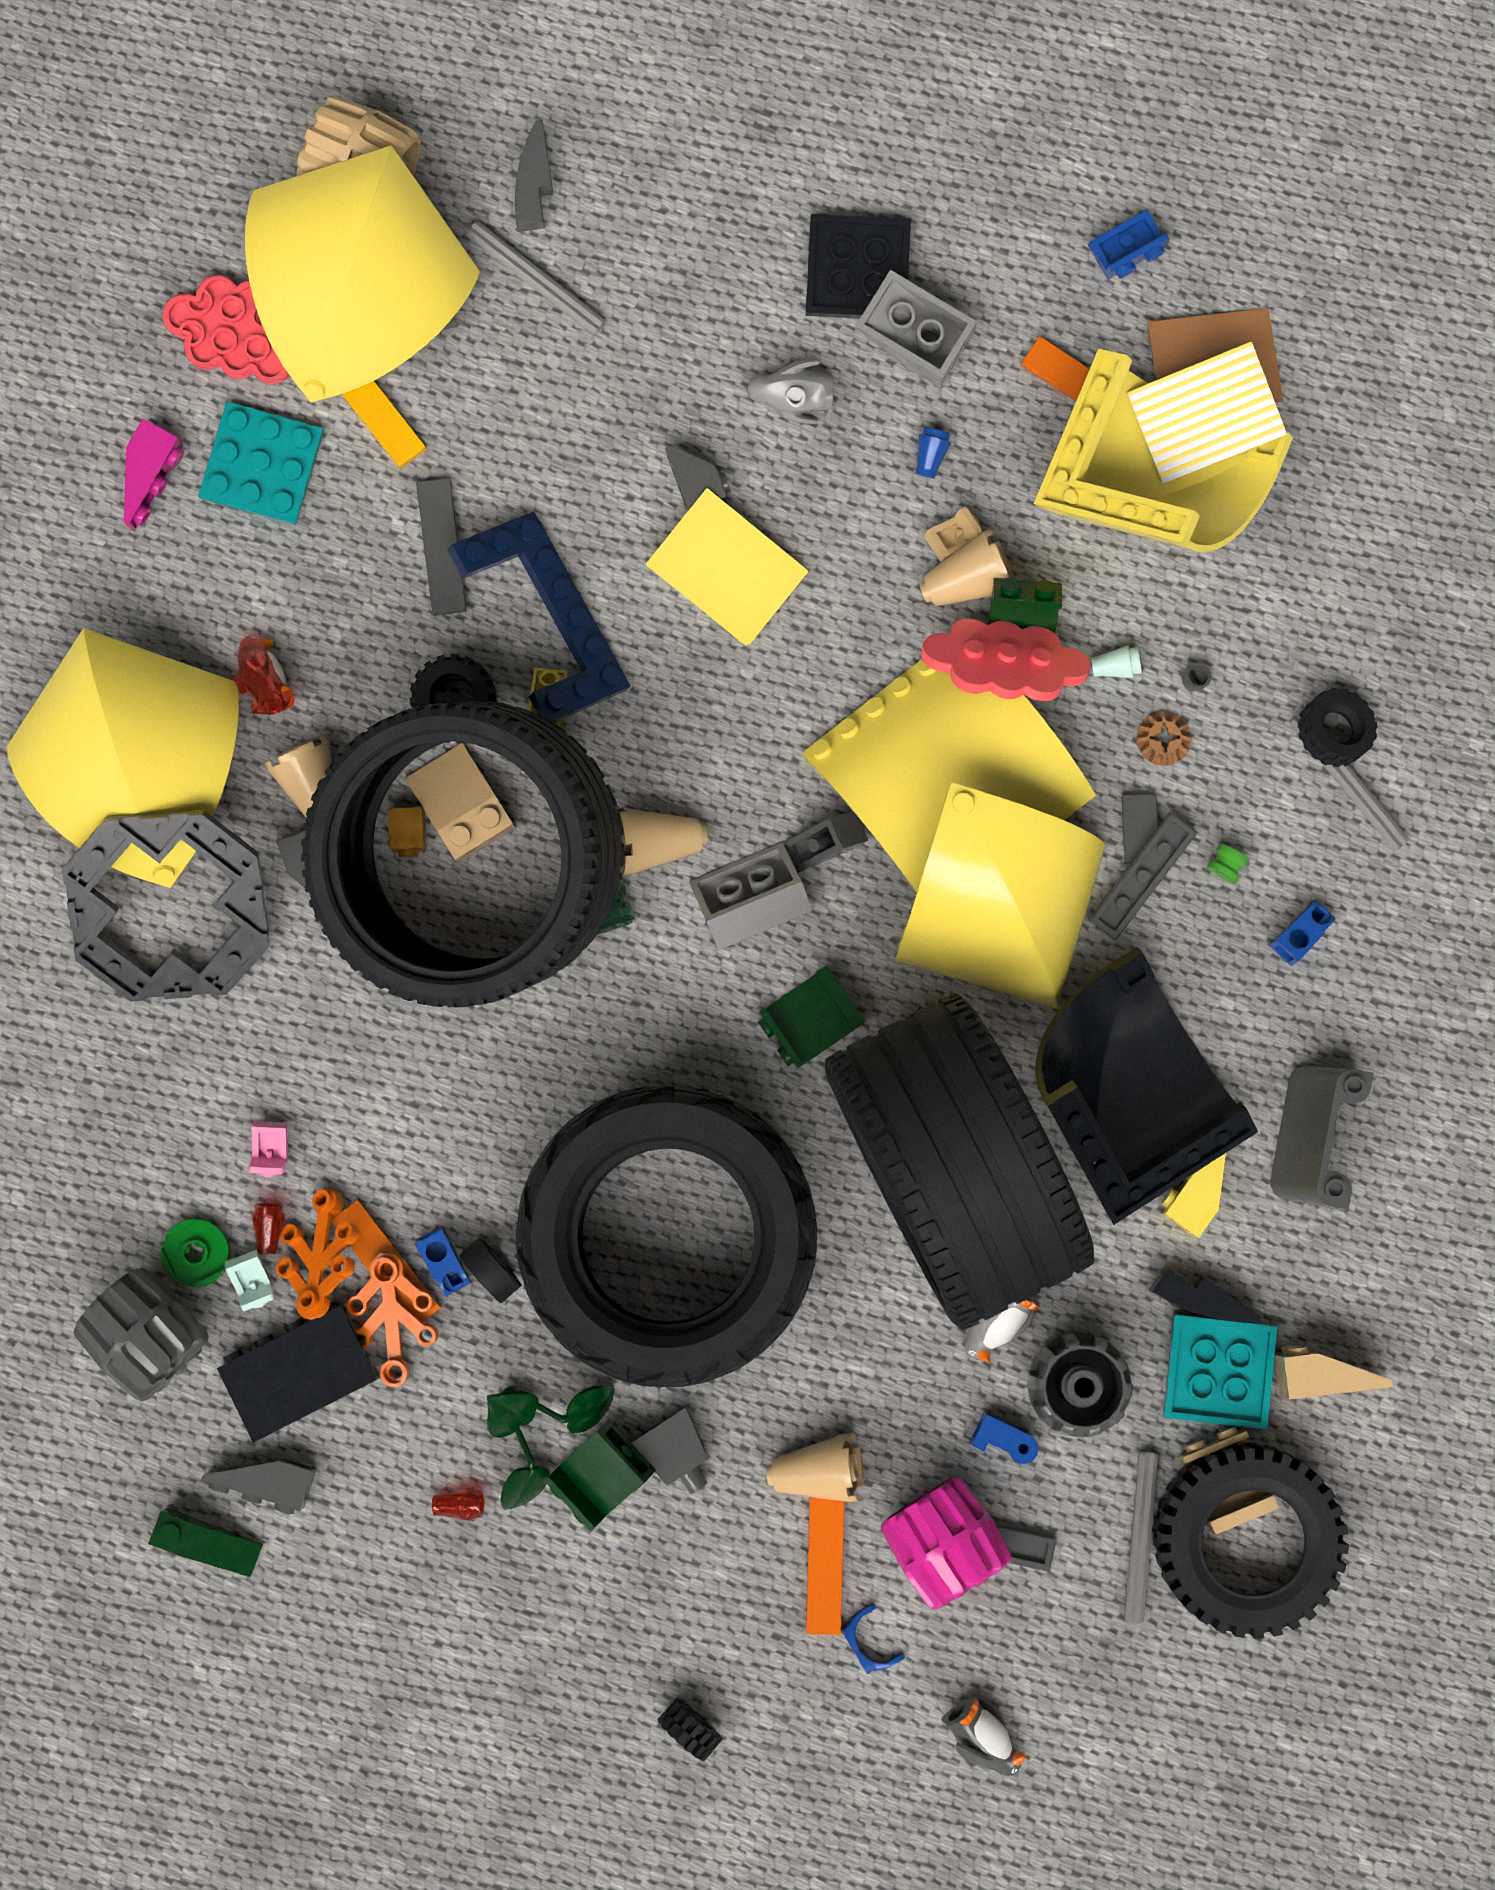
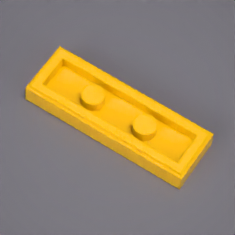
[341,381,427,470]

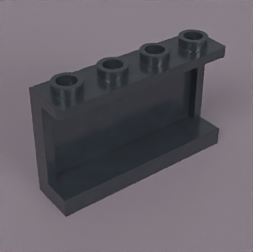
[217,1302,380,1443]

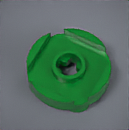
[160,1219,231,1288]

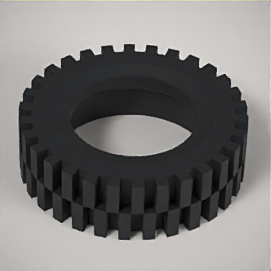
[1153,1443,1349,1639]

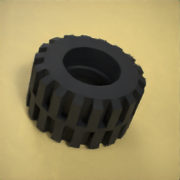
[410,654,498,744]

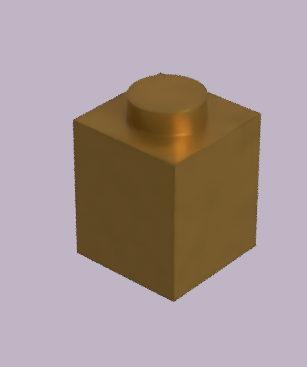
[387,807,427,858]

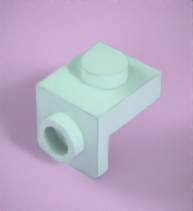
[225,1249,274,1311]

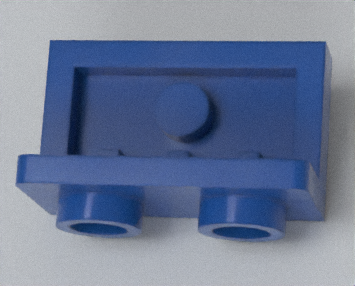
[1088,210,1170,280]

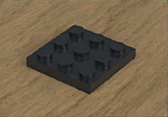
[805,214,911,319]

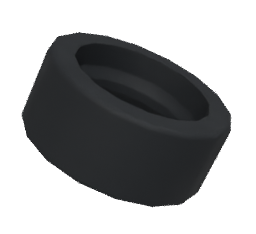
[459,1238,522,1303]

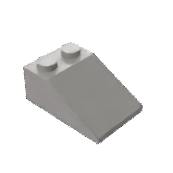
[855,270,977,388]

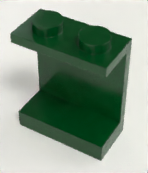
[988,578,1062,633]
[758,965,866,1069]
[544,1419,656,1531]

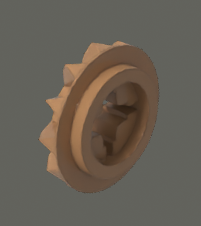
[1137,711,1192,766]

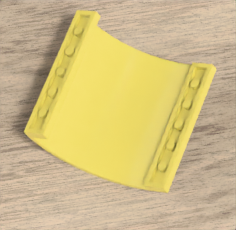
[801,659,1096,897]

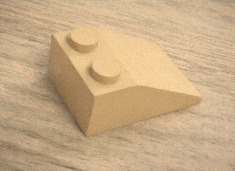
[405,743,516,864]
[1274,1345,1393,1399]

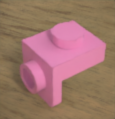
[249,1121,288,1177]

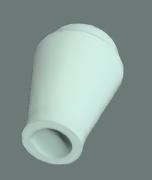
[1091,645,1142,678]

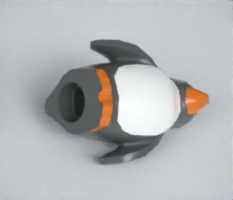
[941,1698,1026,1776]

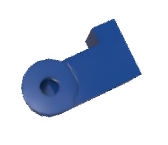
[1268,900,1336,966]
[415,1226,471,1297]
[969,1412,1039,1464]

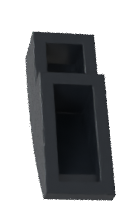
[1149,1268,1261,1322]

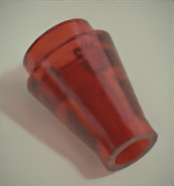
[251,1203,285,1254]
[432,1487,485,1522]

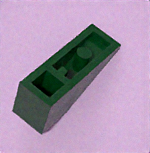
[148,1508,263,1577]

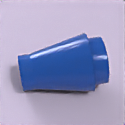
[915,427,951,479]

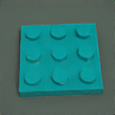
[198,401,324,526]
[1163,1314,1278,1430]

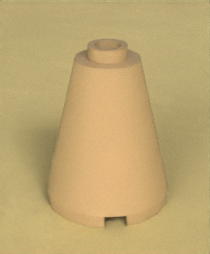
[920,528,1014,606]
[264,734,333,818]
[616,808,708,876]
[766,1432,864,1503]

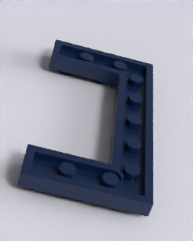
[447,512,631,723]

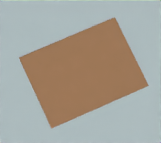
[1147,308,1284,403]

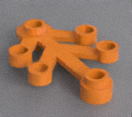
[276,1188,359,1320]
[347,1252,439,1387]

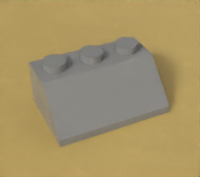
[689,842,812,950]

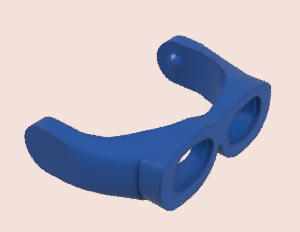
[841,1603,905,1674]

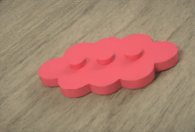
[162,275,290,385]
[921,619,1091,701]

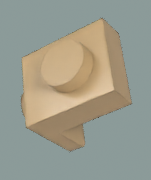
[924,506,982,562]

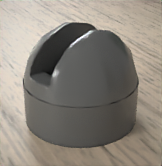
[1181,663,1211,691]

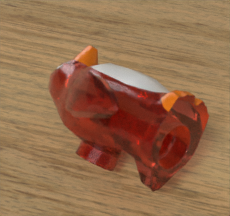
[233,636,295,715]

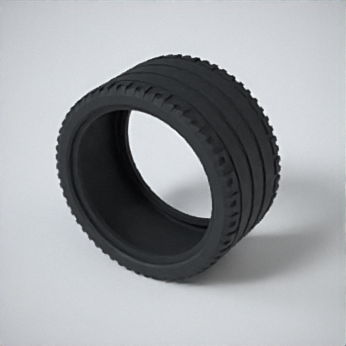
[301,701,624,1007]
[825,993,1094,1330]

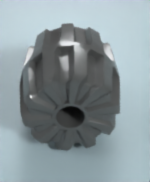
[73,1268,209,1402]
[1027,1332,1133,1438]

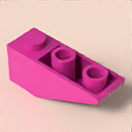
[124,418,184,532]

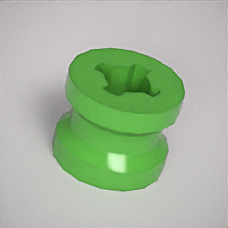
[1206,843,1249,884]

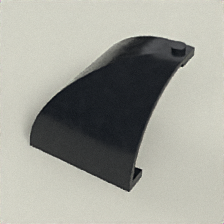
[1035,947,1258,1225]

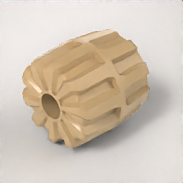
[296,96,421,177]

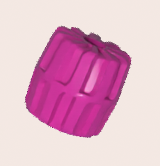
[881,1476,1011,1609]

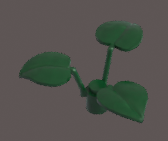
[487,1384,614,1510]

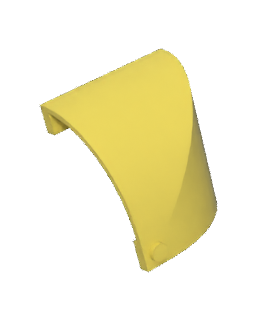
[245,145,480,403]
[1034,348,1293,552]
[7,628,239,888]
[895,782,1106,1009]

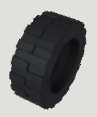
[1297,688,1378,767]

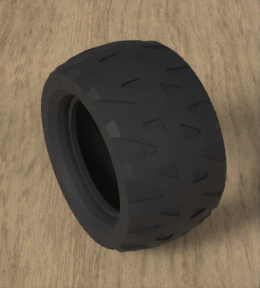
[516,1085,817,1387]

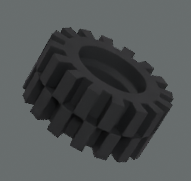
[657,1698,723,1761]

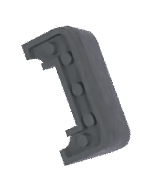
[1270,1065,1374,1210]

